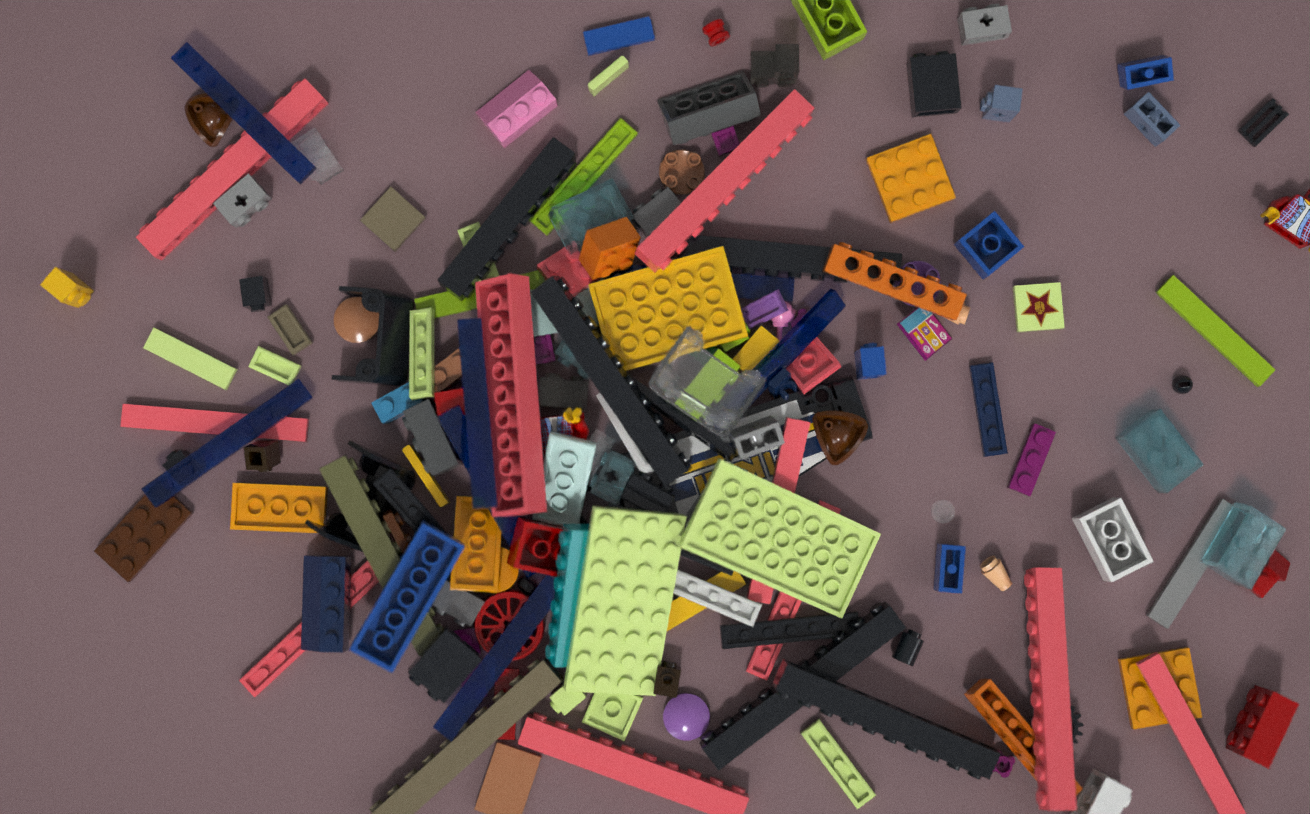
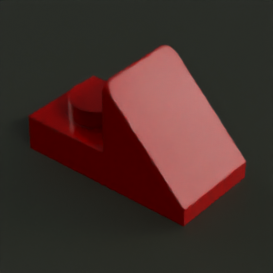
[1241,548,1290,598]

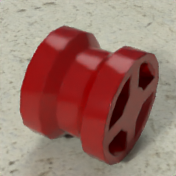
[702,19,730,47]

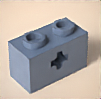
[980,85,1023,123]
[1124,92,1181,147]

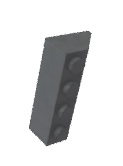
[657,71,761,145]

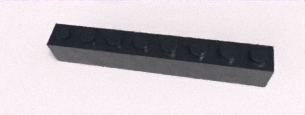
[438,137,576,302]

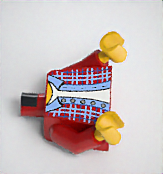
[1260,189,1310,252]
[540,407,589,454]

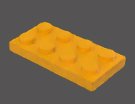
[230,483,328,533]
[450,496,502,593]

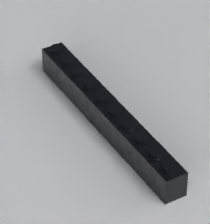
[671,235,902,286]
[530,276,692,487]
[699,601,906,771]
[772,658,1001,780]

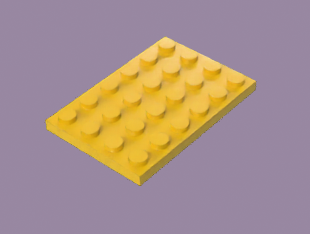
[588,246,748,371]

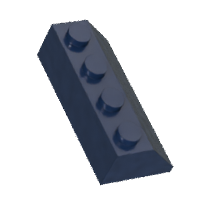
[301,555,351,653]

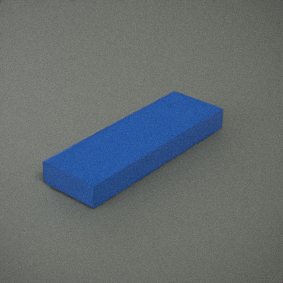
[583,16,655,56]

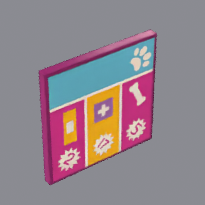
[897,308,952,361]

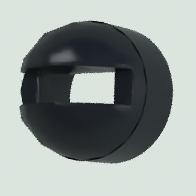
[1172,375,1193,394]

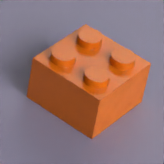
[579,217,641,280]

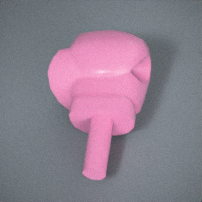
[772,301,795,341]

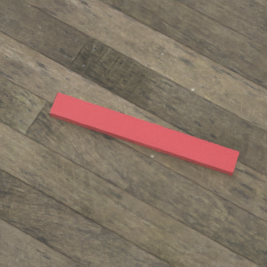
[120,404,309,442]
[746,417,810,604]
[746,500,841,680]
[239,560,379,698]
[1136,652,1246,814]

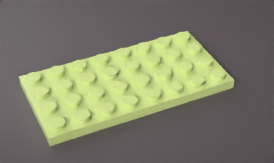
[678,458,881,618]
[563,506,687,696]

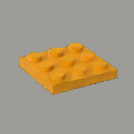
[866,134,956,223]
[1118,647,1202,730]

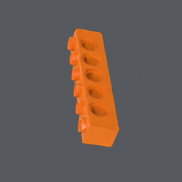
[822,242,967,321]
[964,679,1083,795]

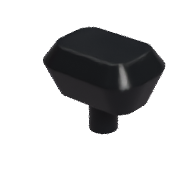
[517,576,536,595]

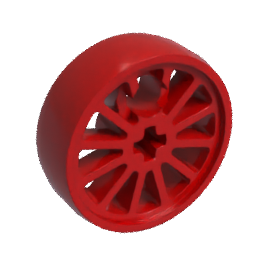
[474,590,545,661]

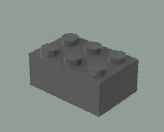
[402,399,464,476]

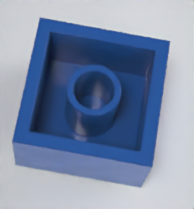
[953,211,1024,280]

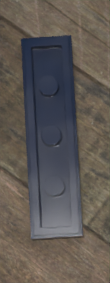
[969,362,1008,457]

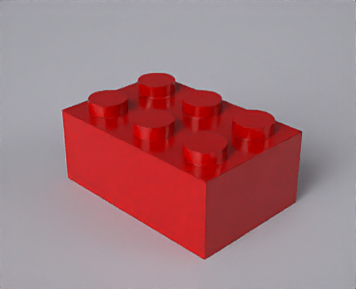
[507,517,563,577]
[1225,685,1299,769]

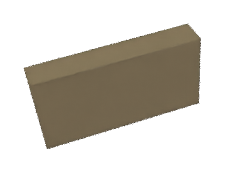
[267,304,313,355]

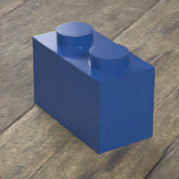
[1117,55,1174,90]
[854,343,887,380]
[933,543,966,594]

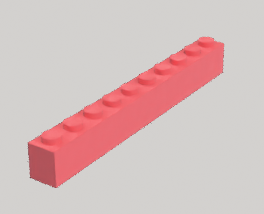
[136,78,329,260]
[635,89,814,273]
[1024,567,1077,811]
[517,712,749,814]

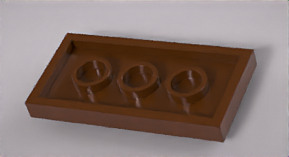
[94,482,194,582]

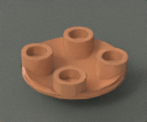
[659,149,705,195]
[334,297,379,343]

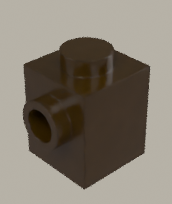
[243,440,281,472]
[653,661,681,698]

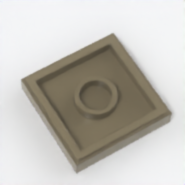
[360,187,426,252]

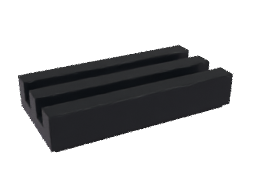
[1238,98,1289,147]

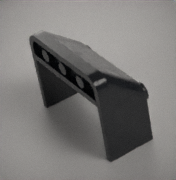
[331,286,414,386]
[305,440,416,552]

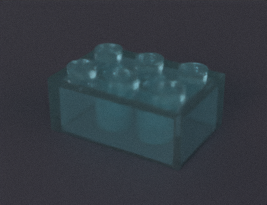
[548,178,635,255]
[1116,409,1204,493]
[1200,502,1286,590]

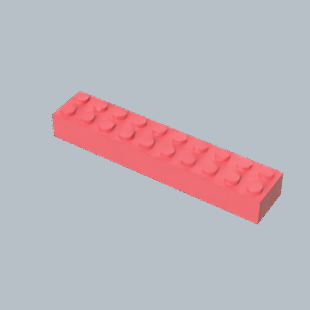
[475,273,547,517]

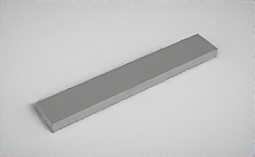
[1146,499,1242,629]

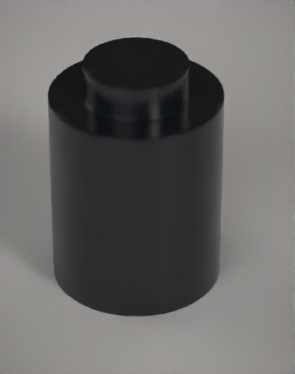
[891,629,924,667]

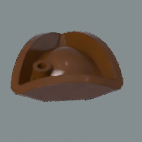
[185,93,240,147]
[812,411,868,465]

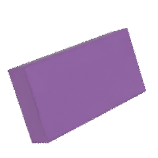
[741,289,788,330]

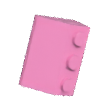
[475,70,558,148]

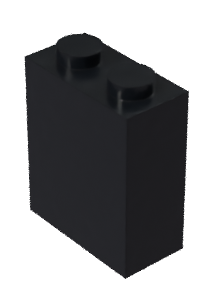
[906,51,962,117]
[408,625,482,703]

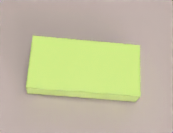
[588,56,629,96]
[248,346,301,386]

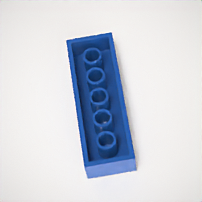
[350,520,465,673]

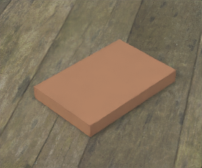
[474,741,542,814]

